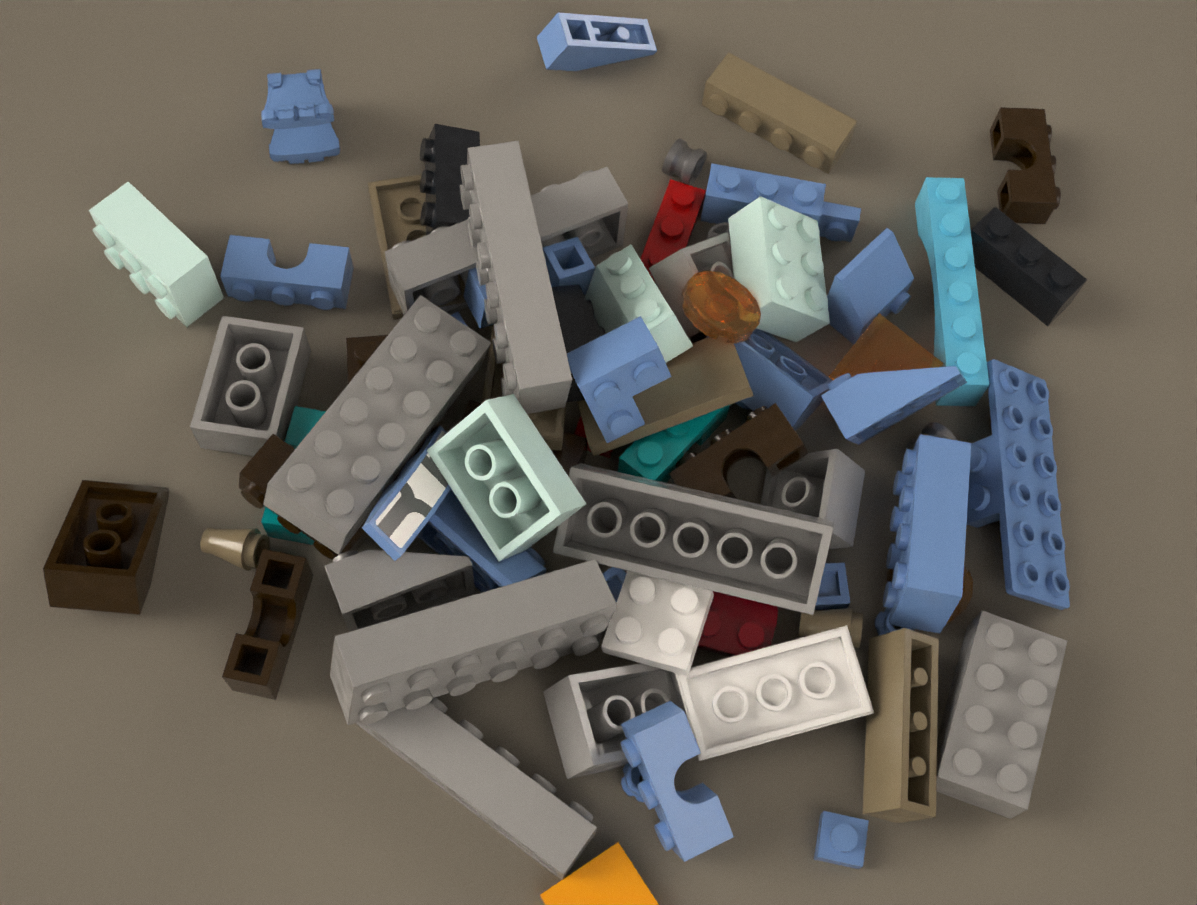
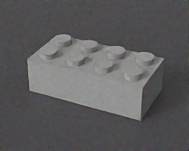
[936,610,1068,819]

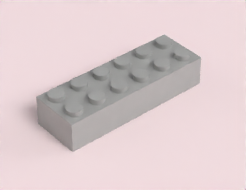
[460,141,572,414]
[385,167,628,316]
[263,295,491,555]
[553,463,834,615]
[330,559,617,725]

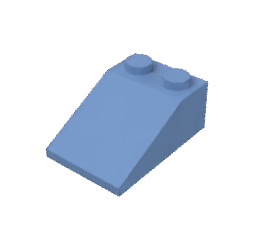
[821,366,967,445]

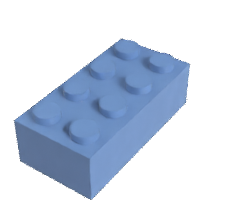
[883,434,971,634]

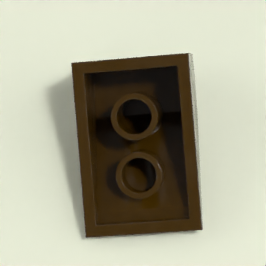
[43,480,169,615]

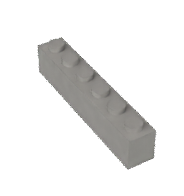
[356,697,597,880]

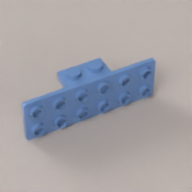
[967,359,1070,610]

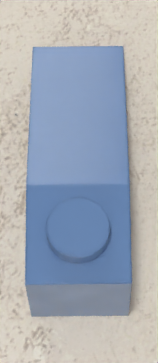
[537,12,657,71]

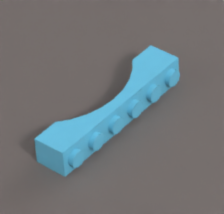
[915,177,989,406]

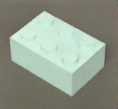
[89,182,224,327]
[728,196,830,342]
[427,394,586,562]

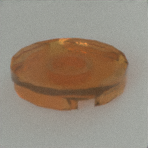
[681,271,761,344]

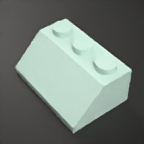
[585,244,693,363]

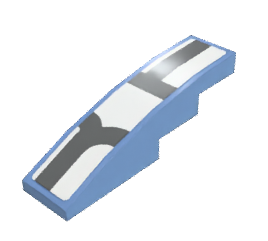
[362,426,451,561]

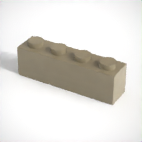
[702,52,857,174]
[863,628,939,823]

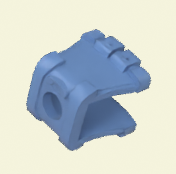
[261,69,340,164]

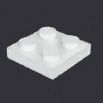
[601,571,714,676]

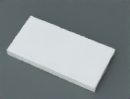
[674,626,874,761]

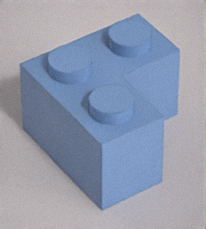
[567,316,672,443]

